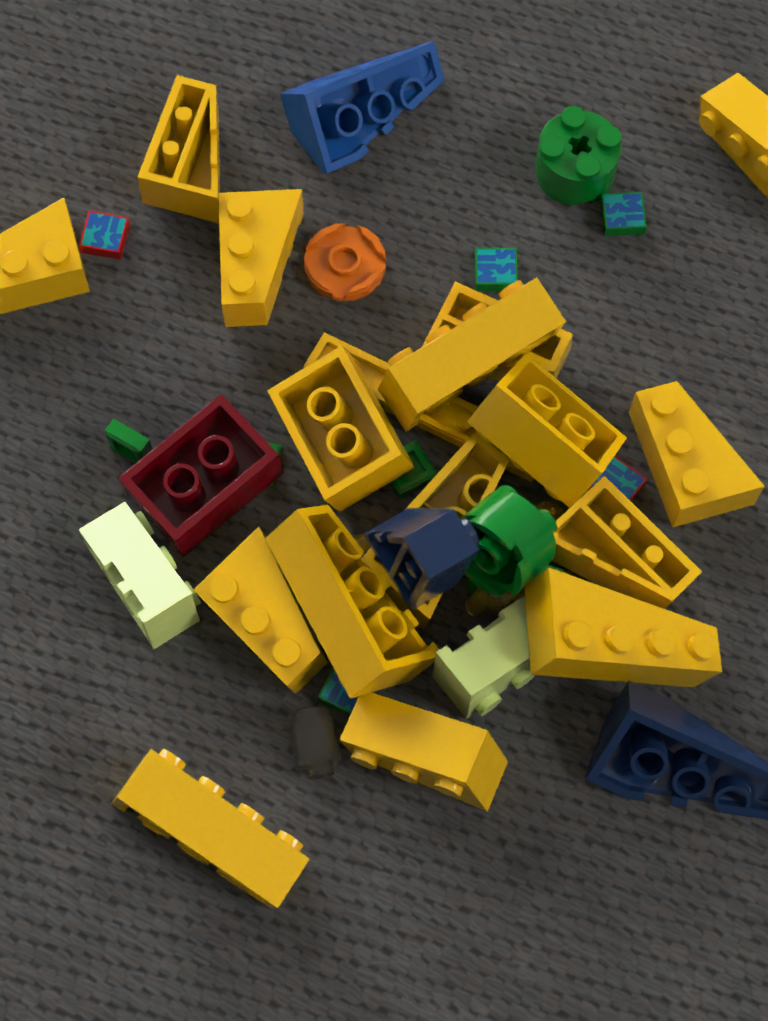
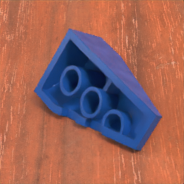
[280,42,444,173]

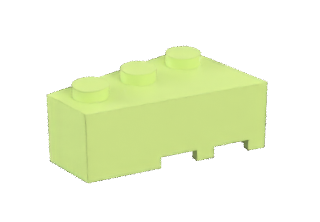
[79,502,201,649]
[433,596,535,719]

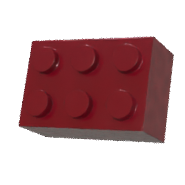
[118,394,284,557]

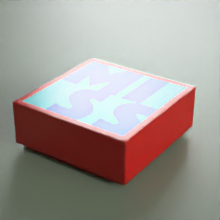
[79,210,131,260]
[586,456,648,502]

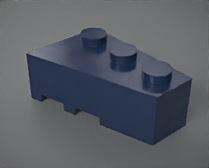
[363,508,479,611]

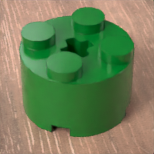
[535,106,621,205]
[460,485,557,597]

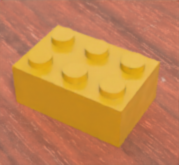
[267,345,415,512]
[467,353,627,508]

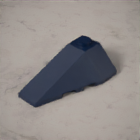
[586,680,768,820]

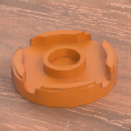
[304,223,386,301]

